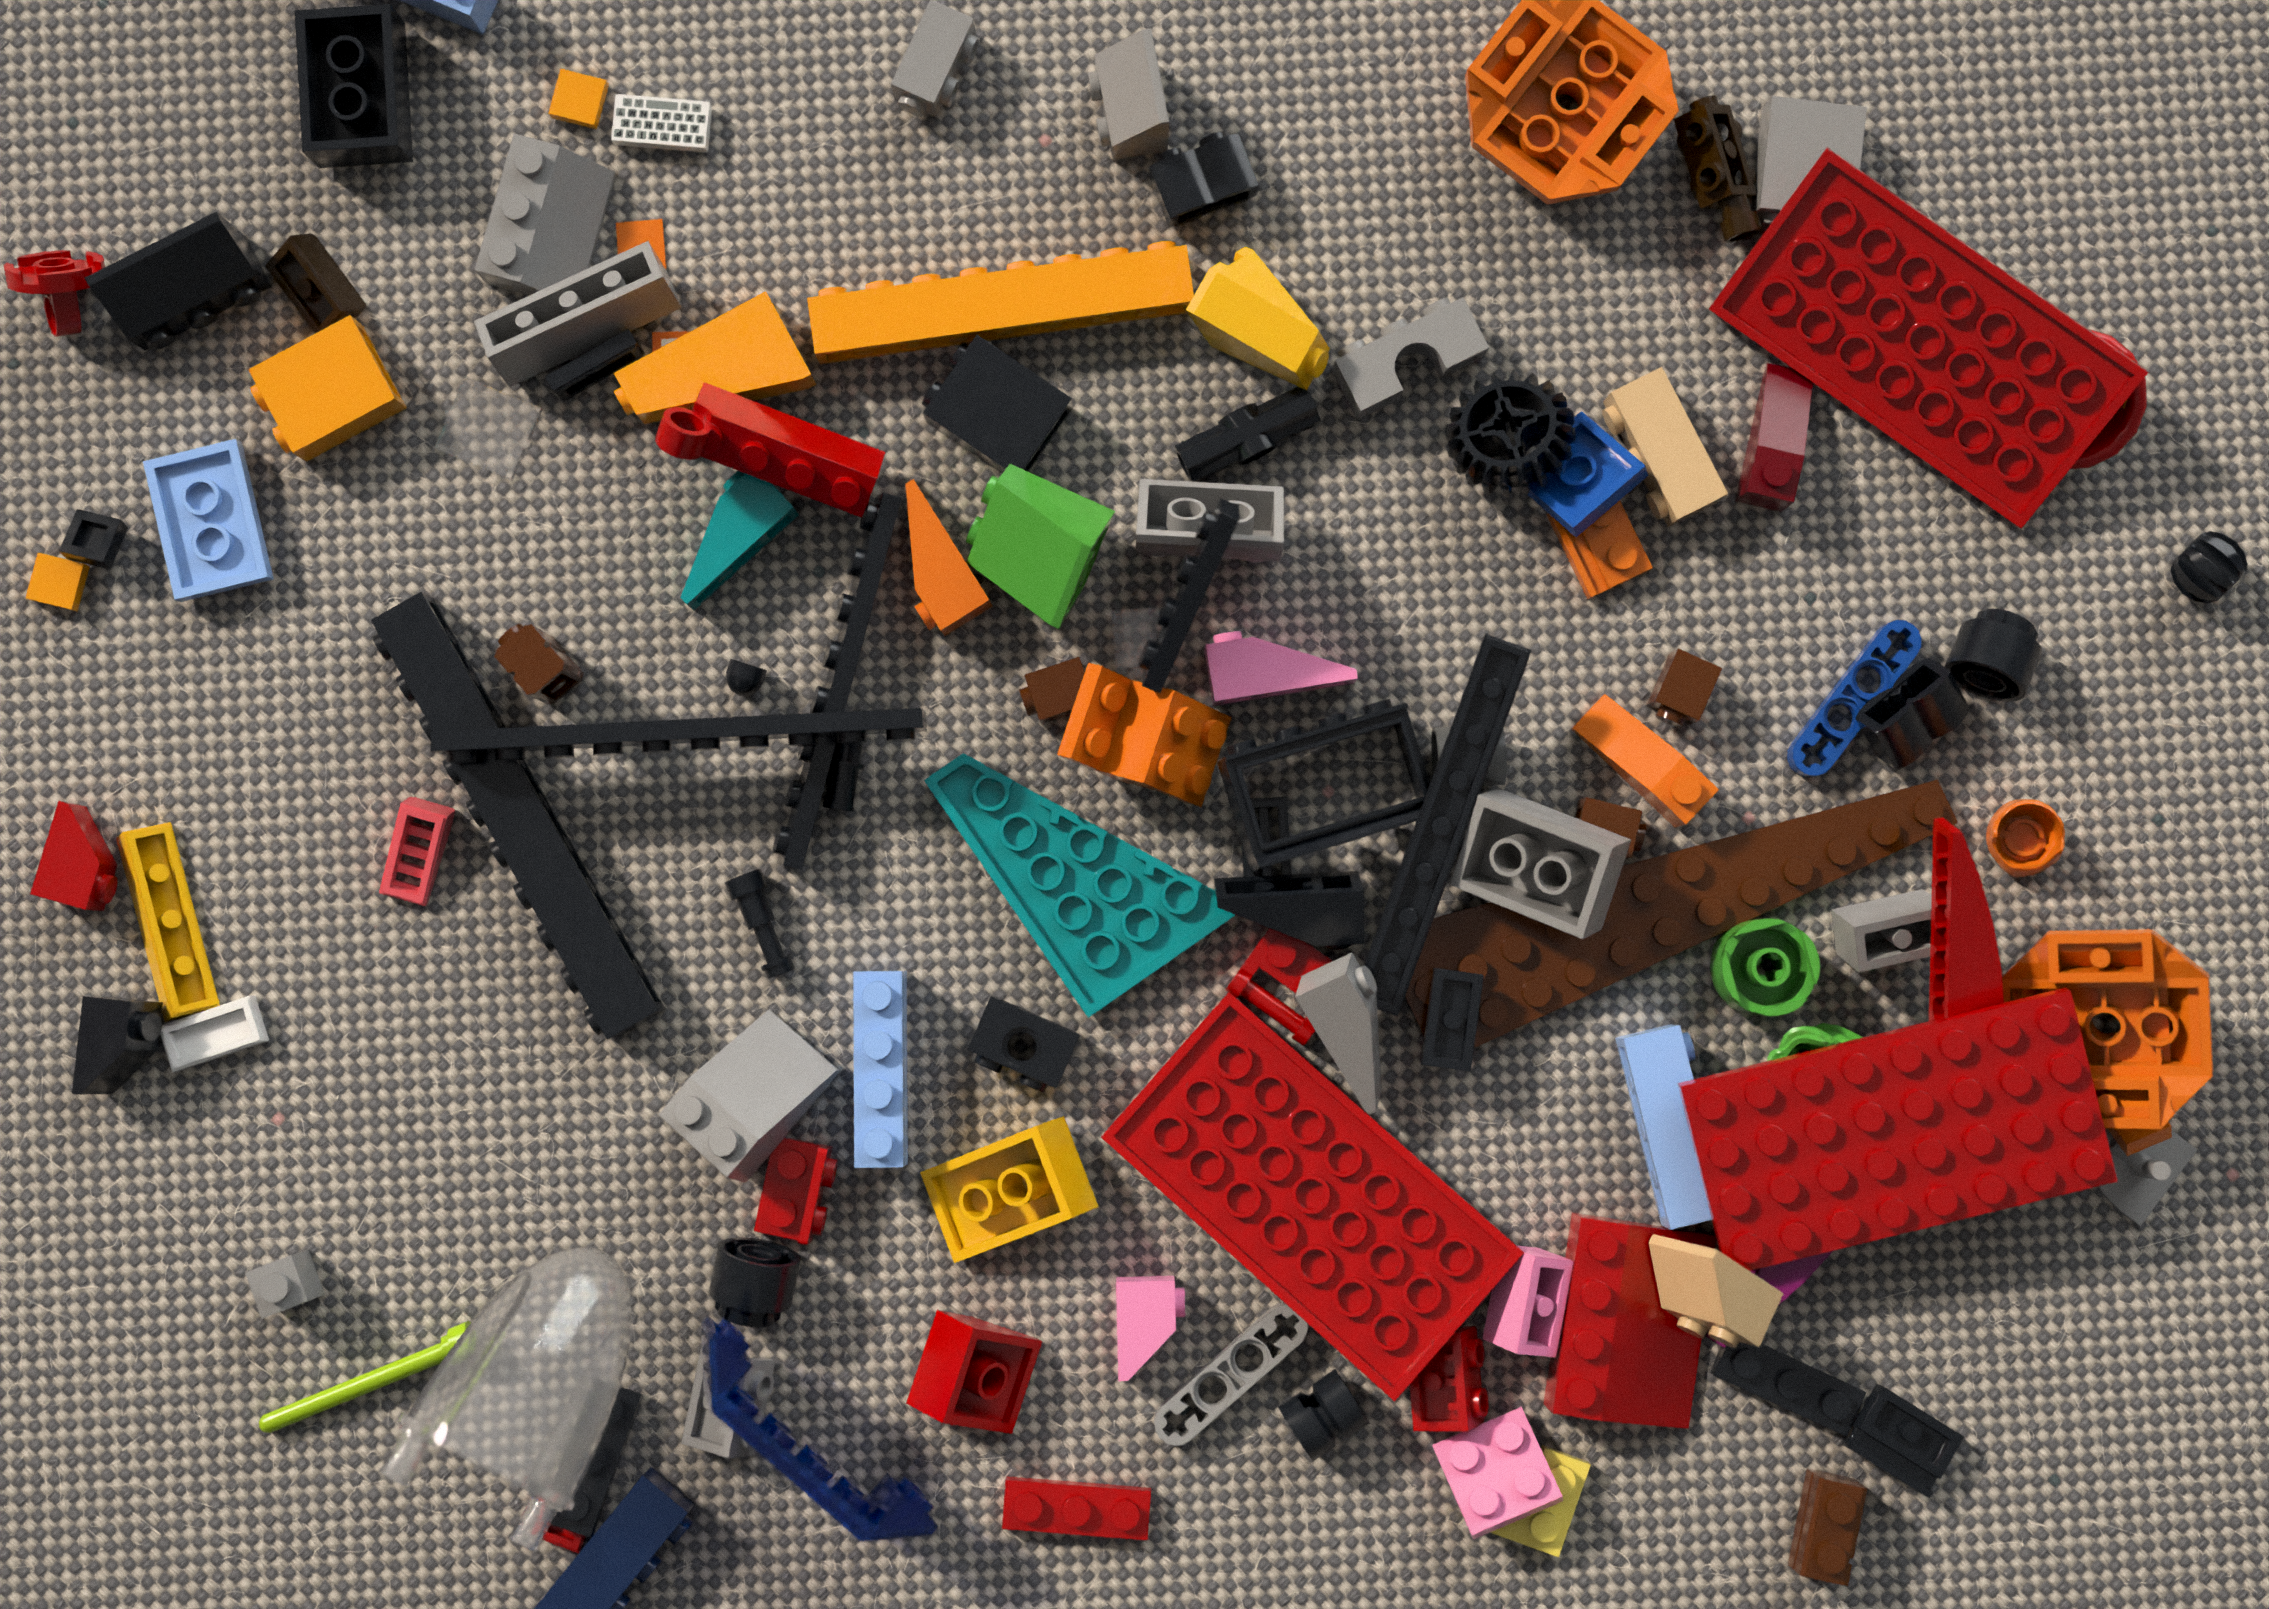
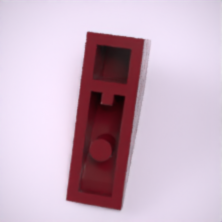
[1735,363,1813,512]

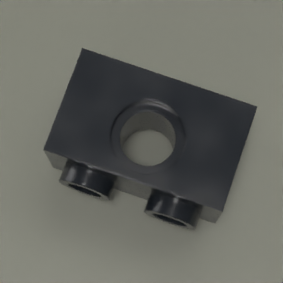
[967,996,1081,1093]

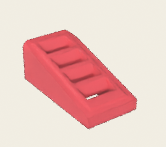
[379,797,455,906]

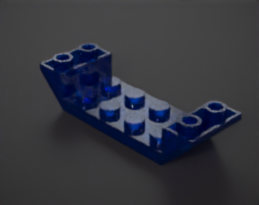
[701,1315,938,1542]

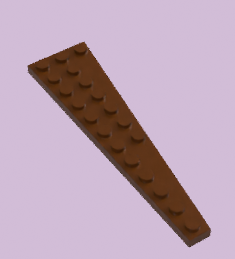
[1405,779,1958,1048]

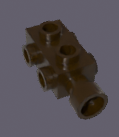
[1673,95,1762,243]

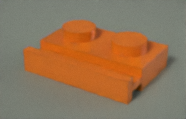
[1547,500,1653,600]

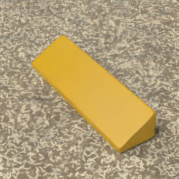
[116,822,220,1022]

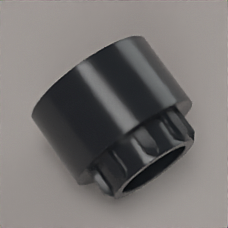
[1945,609,2042,702]
[709,1237,801,1328]

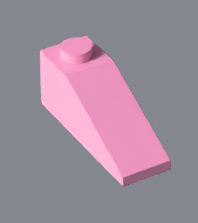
[1204,631,1358,706]

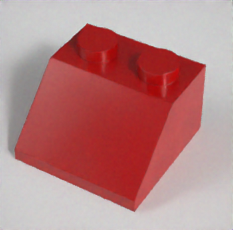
[906,1310,1043,1434]

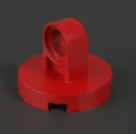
[4,250,105,337]

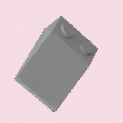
[658,1009,840,1183]

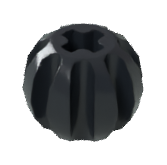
[2170,531,2248,604]

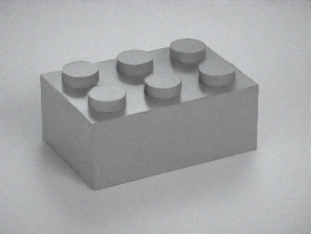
[1450,788,1631,939]

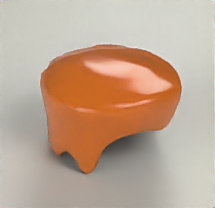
[1986,799,2065,878]

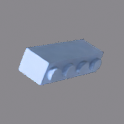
[853,971,908,1168]
[1615,1024,1712,1230]

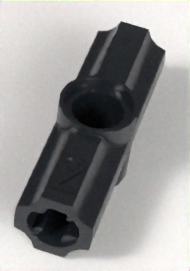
[1174,387,1321,482]

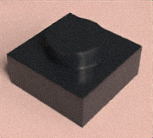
[59,509,128,570]

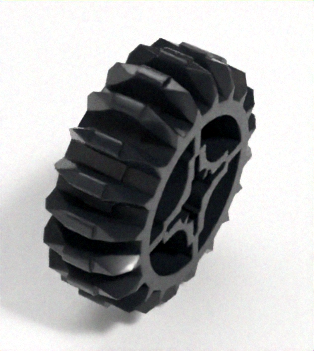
[1445,369,1576,499]

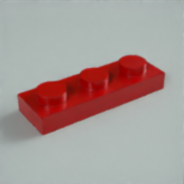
[1002,1476,1151,1541]

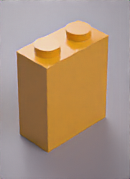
[248,315,407,462]

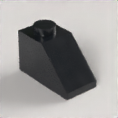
[72,996,163,1095]

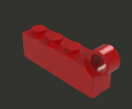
[655,382,885,518]

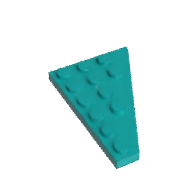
[924,753,1235,1018]

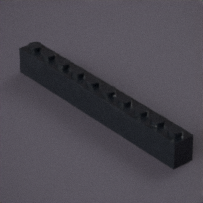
[371,592,666,1040]

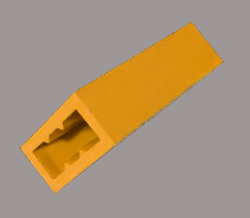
[614,291,816,424]

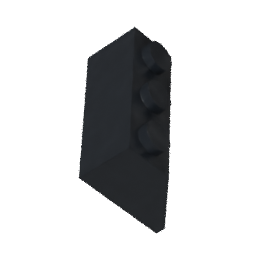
[85,212,272,351]

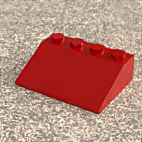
[1544,1212,1716,1429]

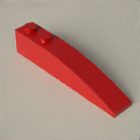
[1929,818,2004,1021]

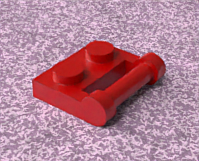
[1225,928,1332,1046]

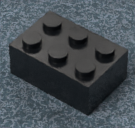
[295,4,413,168]

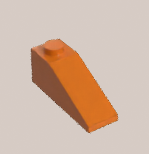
[905,479,993,636]
[1571,694,1719,828]

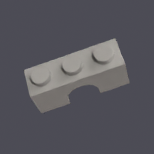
[1332,297,1489,420]

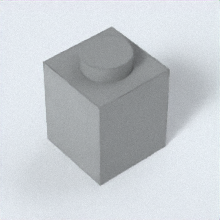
[245,1249,325,1319]

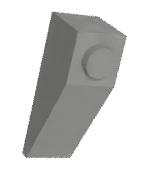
[1295,953,1382,1115]

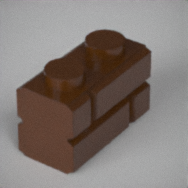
[494,623,584,705]
[1788,1468,1868,1586]

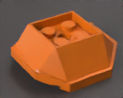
[1465,0,1679,205]
[2002,929,2213,1129]

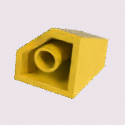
[1186,247,1330,390]

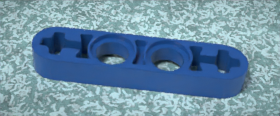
[1787,620,1921,778]

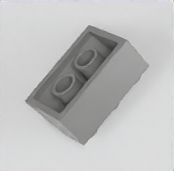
[475,133,617,295]
[1136,479,1284,563]

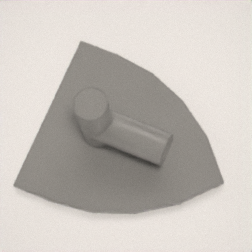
[2098,1128,2197,1226]

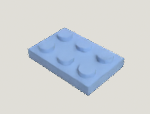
[143,439,274,602]

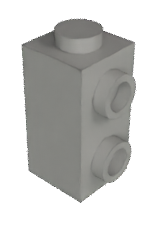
[891,0,980,118]

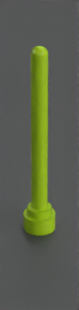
[259,1321,483,1433]

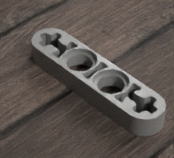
[1154,1303,1308,1446]

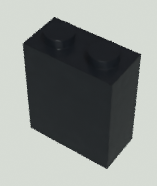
[922,335,1073,473]

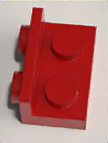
[754,1137,838,1246]
[1409,1326,1489,1432]

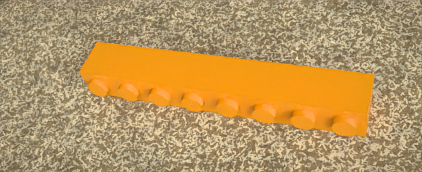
[807,241,1194,364]

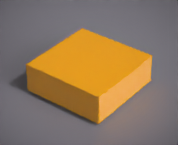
[548,68,609,130]
[25,553,90,612]

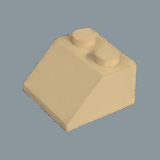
[1649,1234,1783,1348]

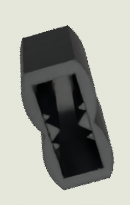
[1149,131,1259,228]
[1855,657,1970,770]

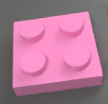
[1432,1407,1563,1540]

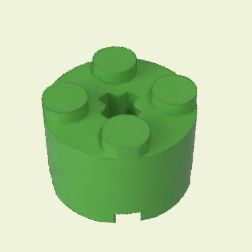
[1710,918,1820,1016]

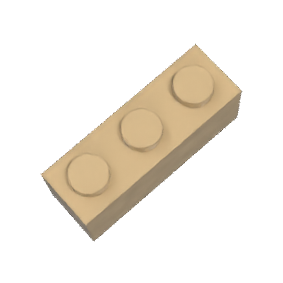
[1602,367,1728,527]

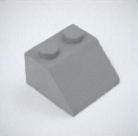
[1087,28,1169,161]

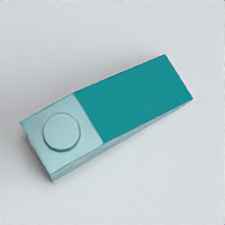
[680,471,799,611]

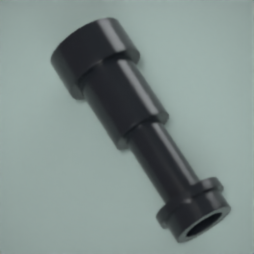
[724,869,795,979]

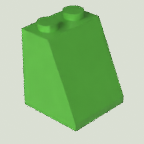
[966,464,1115,629]

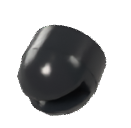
[726,659,767,696]

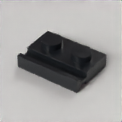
[1841,1383,1964,1498]

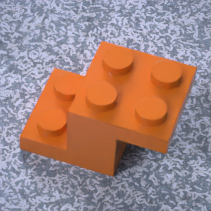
[1057,663,1232,807]

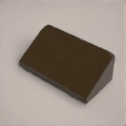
[265,233,367,333]

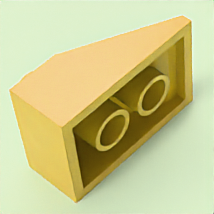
[920,1116,1099,1263]

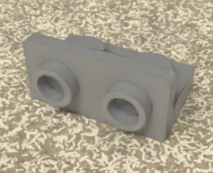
[681,1347,775,1458]

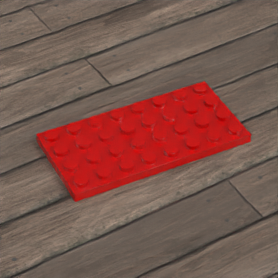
[1709,147,2148,529]
[1678,988,2118,1271]
[1101,992,1524,1402]

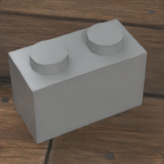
[1831,889,1932,972]

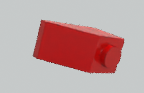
[30,801,118,911]

